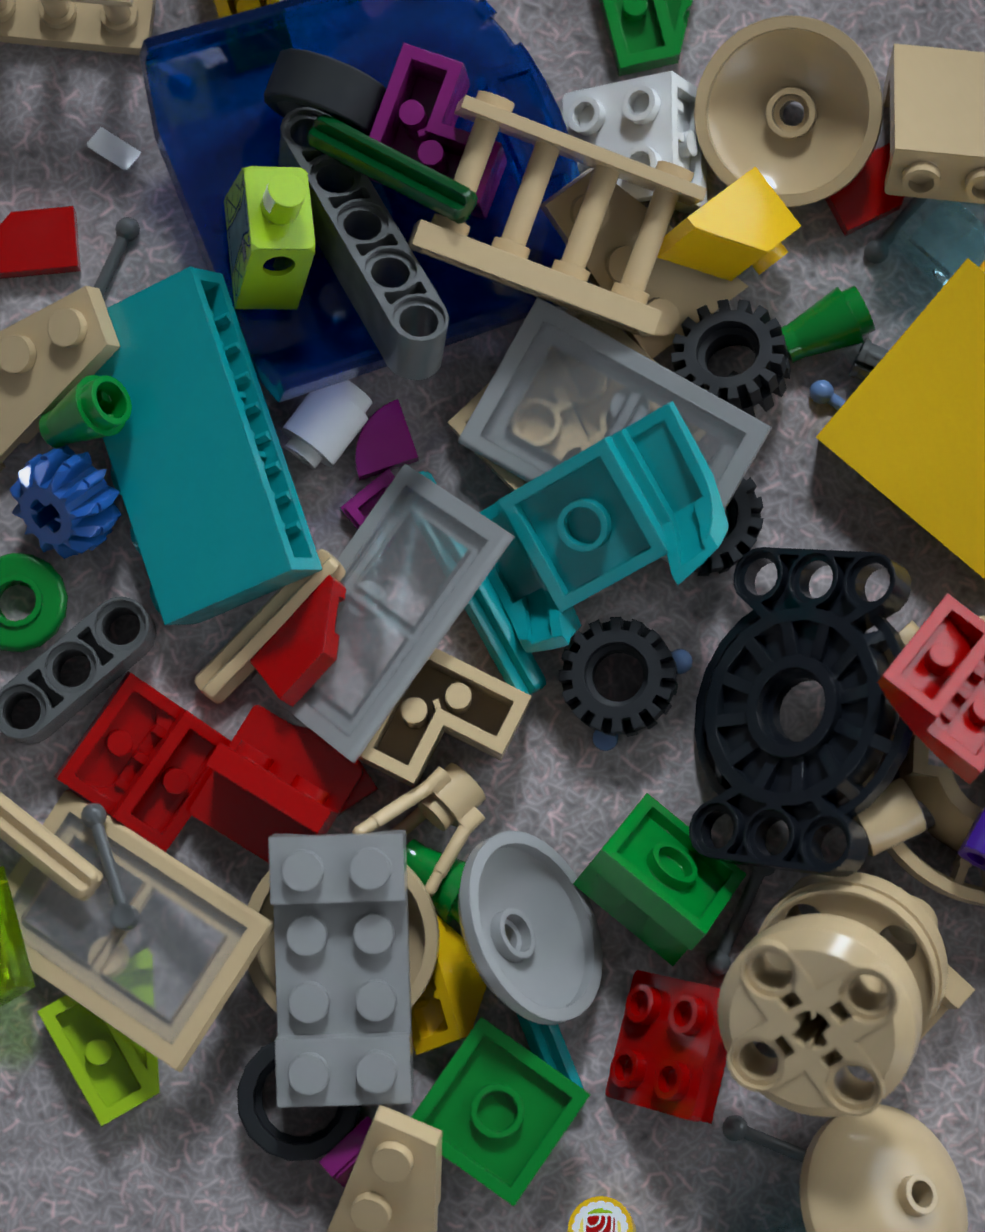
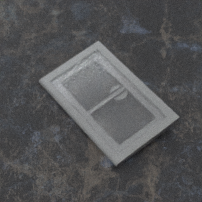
[458,297,772,563]
[251,464,514,763]

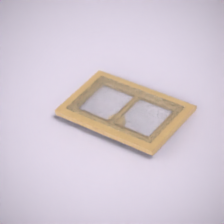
[0,790,274,1072]

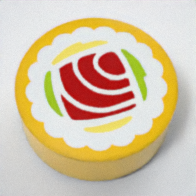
[568,1196,636,1232]

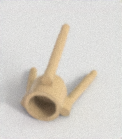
[352,763,486,897]

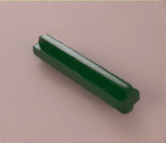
[307,114,478,224]

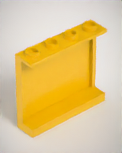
[816,258,985,579]

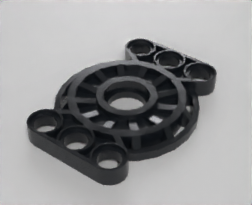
[689,547,913,878]

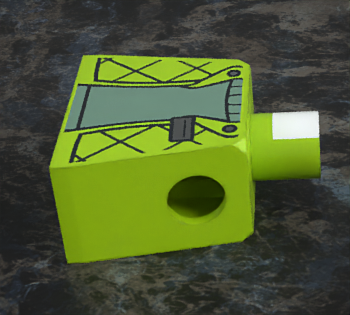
[224,166,315,309]

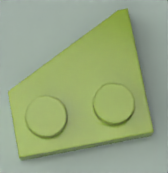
[37,948,160,1127]

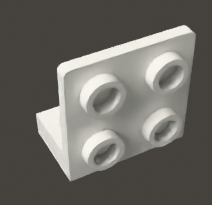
[562,70,707,214]

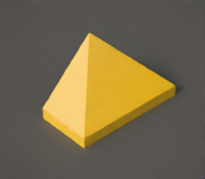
[411,915,487,1055]

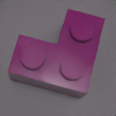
[369,43,507,220]

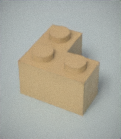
[358,648,532,788]

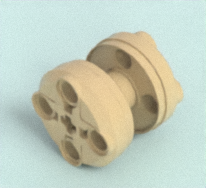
[718,872,948,1117]

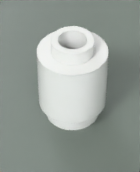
[282,372,373,469]

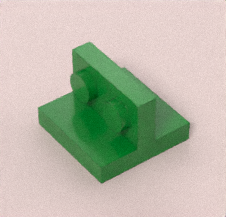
[573,793,747,966]
[411,1017,591,1206]

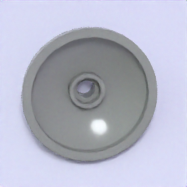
[458,831,603,1025]

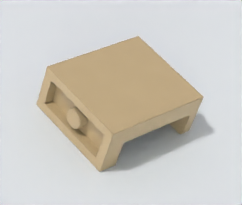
[883,43,985,204]

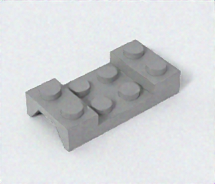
[269,830,414,1107]

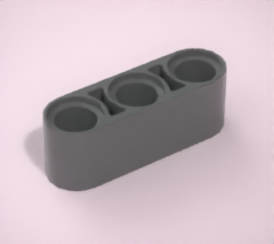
[0,596,156,745]

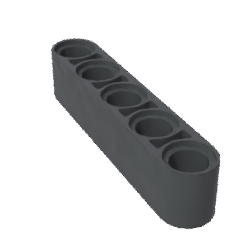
[278,107,449,381]

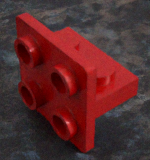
[190,705,363,863]
[605,970,728,1124]

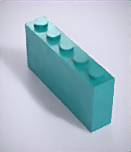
[94,267,323,625]

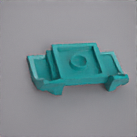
[479,401,729,653]

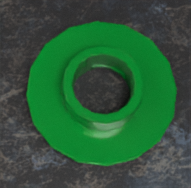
[0,553,68,653]

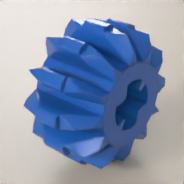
[9,445,122,559]

